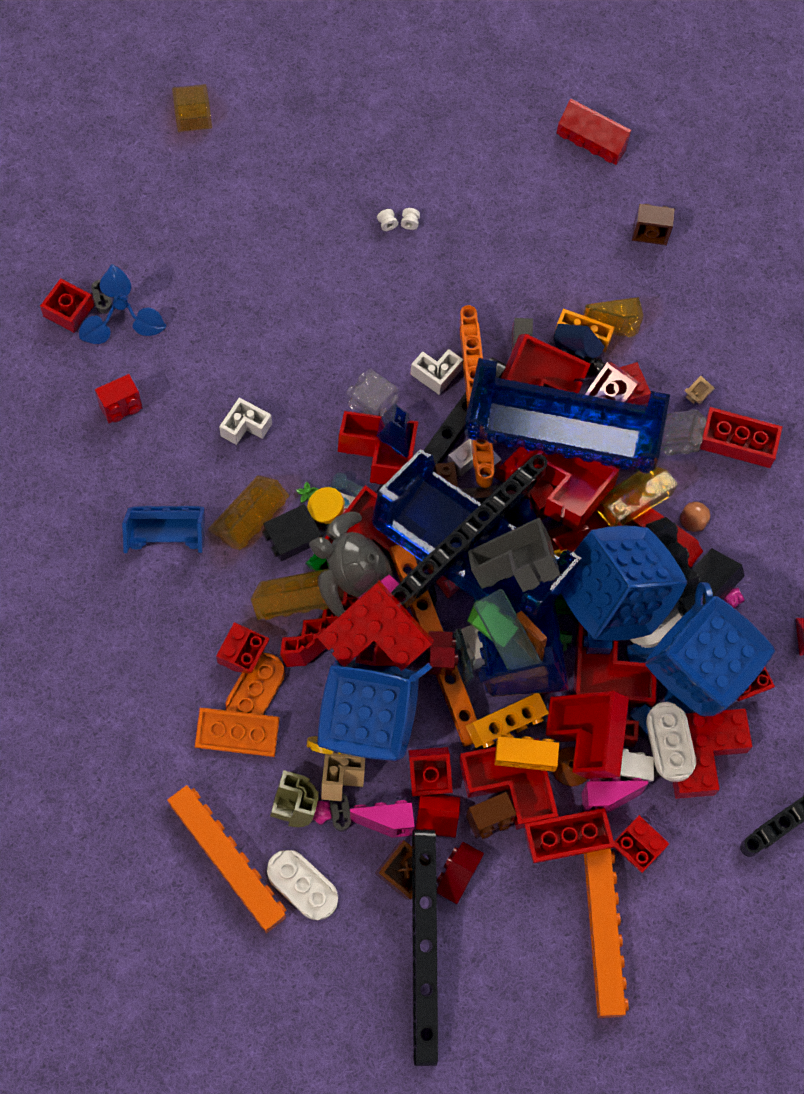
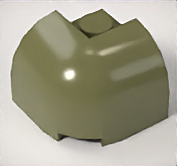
[270,770,319,827]

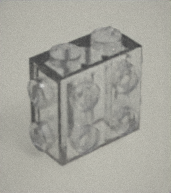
[346,368,399,417]
[658,409,707,456]

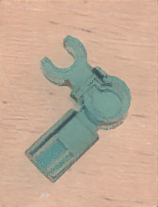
[330,472,363,497]

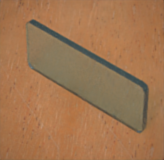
[474,589,543,682]

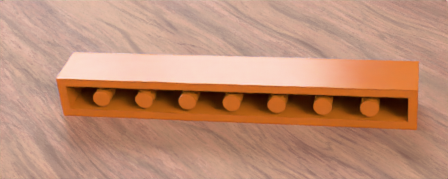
[167,785,287,934]
[584,849,629,1018]

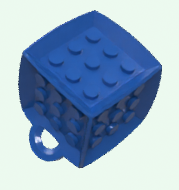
[557,526,687,641]
[645,582,775,716]
[318,660,432,761]

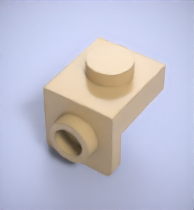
[684,376,715,405]

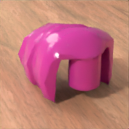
[723,587,745,608]
[312,801,332,825]

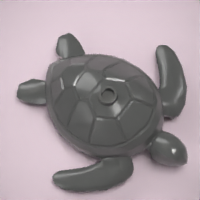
[309,511,396,617]

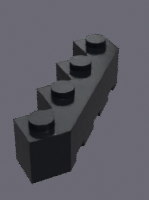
[646,517,706,617]

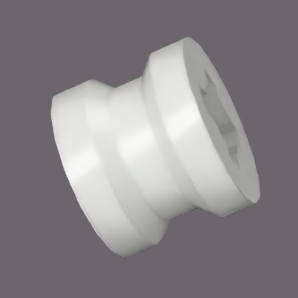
[401,208,420,230]
[377,209,398,231]

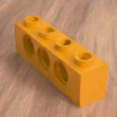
[465,692,549,749]

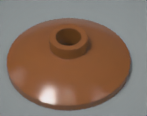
[552,747,587,787]

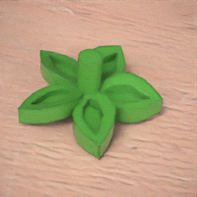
[296,482,319,503]

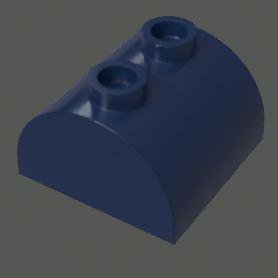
[554,324,605,360]

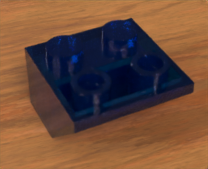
[377,403,412,458]

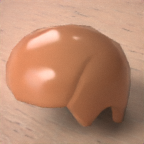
[680,502,711,532]

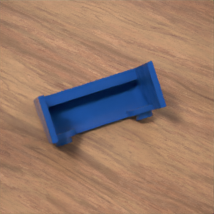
[122,506,205,553]

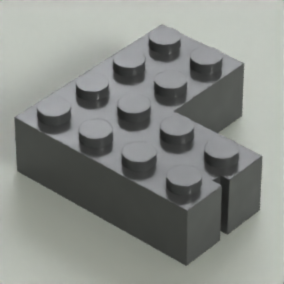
[468,518,561,592]

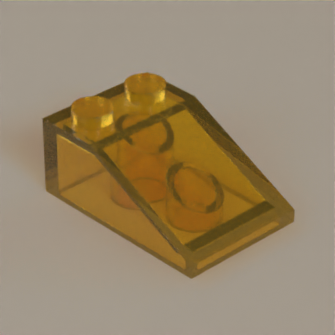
[172,84,212,132]
[583,297,644,337]

